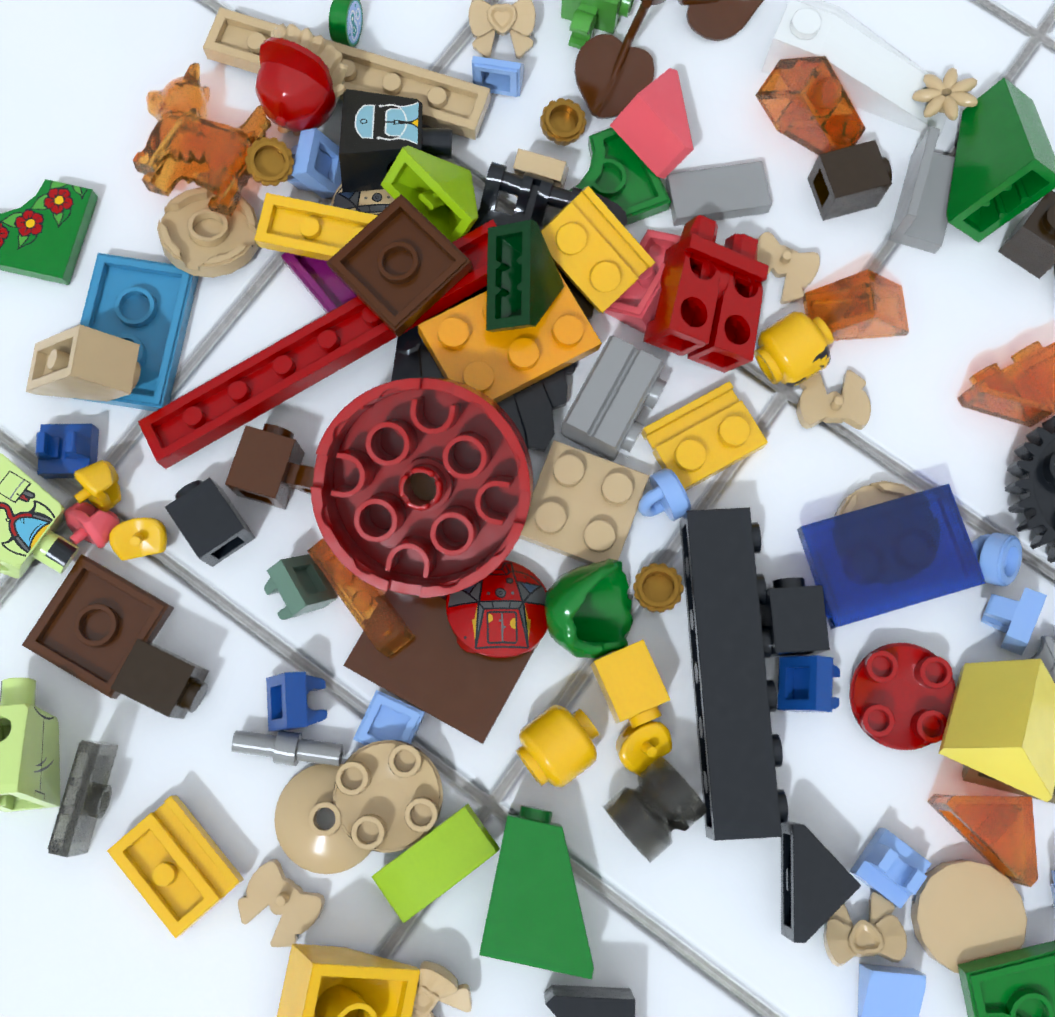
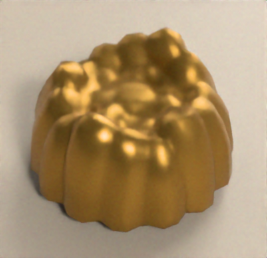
[540,98,586,146]
[245,137,294,186]
[633,563,684,613]

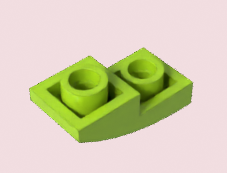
[371,804,500,923]

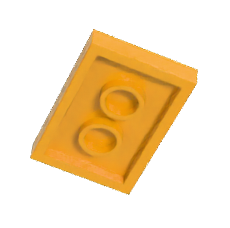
[418,267,602,403]

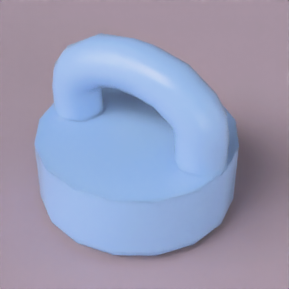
[638,467,691,521]
[964,532,1022,586]

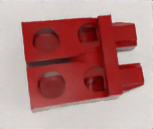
[643,215,769,373]

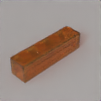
[307,538,415,658]

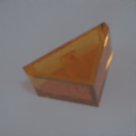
[803,269,909,341]
[927,794,1038,887]

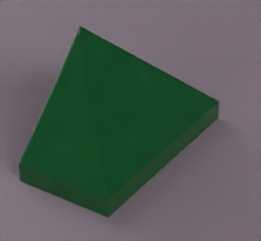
[486,219,564,332]

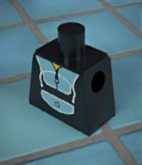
[339,89,452,192]

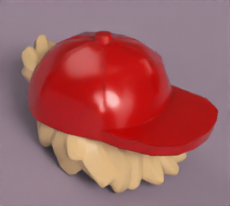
[255,23,348,136]

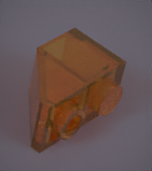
[755,56,866,155]
[957,341,1055,427]

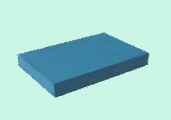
[72,253,199,411]

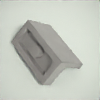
[888,126,955,254]

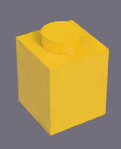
[590,640,670,729]

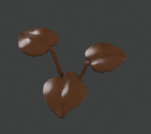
[574,0,764,119]

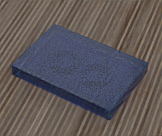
[797,484,986,629]

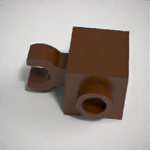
[225,424,314,509]

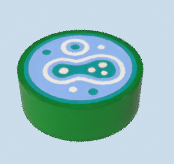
[329,0,363,47]

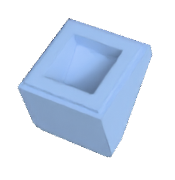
[472,56,524,97]
[858,964,926,1017]

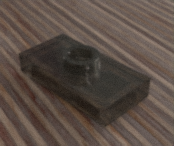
[47,740,119,857]

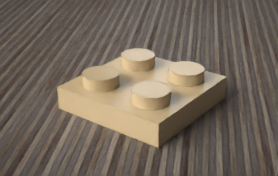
[519,440,649,564]

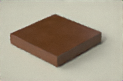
[326,194,473,338]
[22,554,174,699]

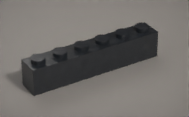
[679,507,788,841]

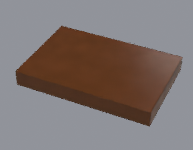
[343,590,534,744]

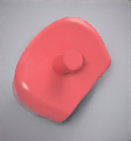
[64,502,120,548]

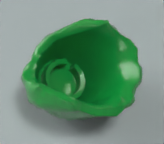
[544,559,633,658]

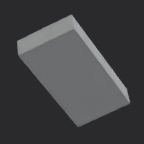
[665,161,772,226]

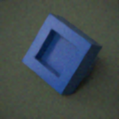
[35,424,99,479]
[777,655,840,712]
[266,672,327,732]

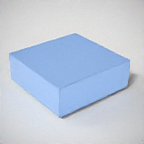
[353,690,426,745]

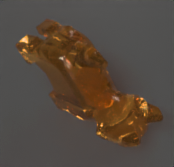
[132,62,271,217]

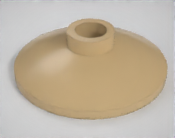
[274,764,372,874]

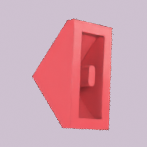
[610,68,694,179]

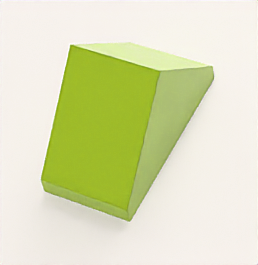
[380,146,478,242]

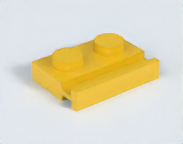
[541,186,656,313]
[641,381,768,491]
[107,795,245,938]

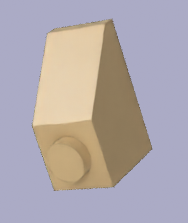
[26,324,141,402]

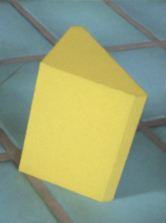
[939,658,1055,802]

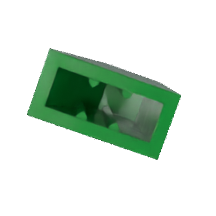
[946,78,1055,243]
[479,805,594,980]

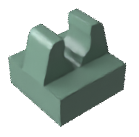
[264,553,338,620]

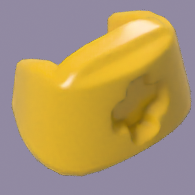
[73,460,121,512]
[109,517,167,561]
[616,721,672,775]

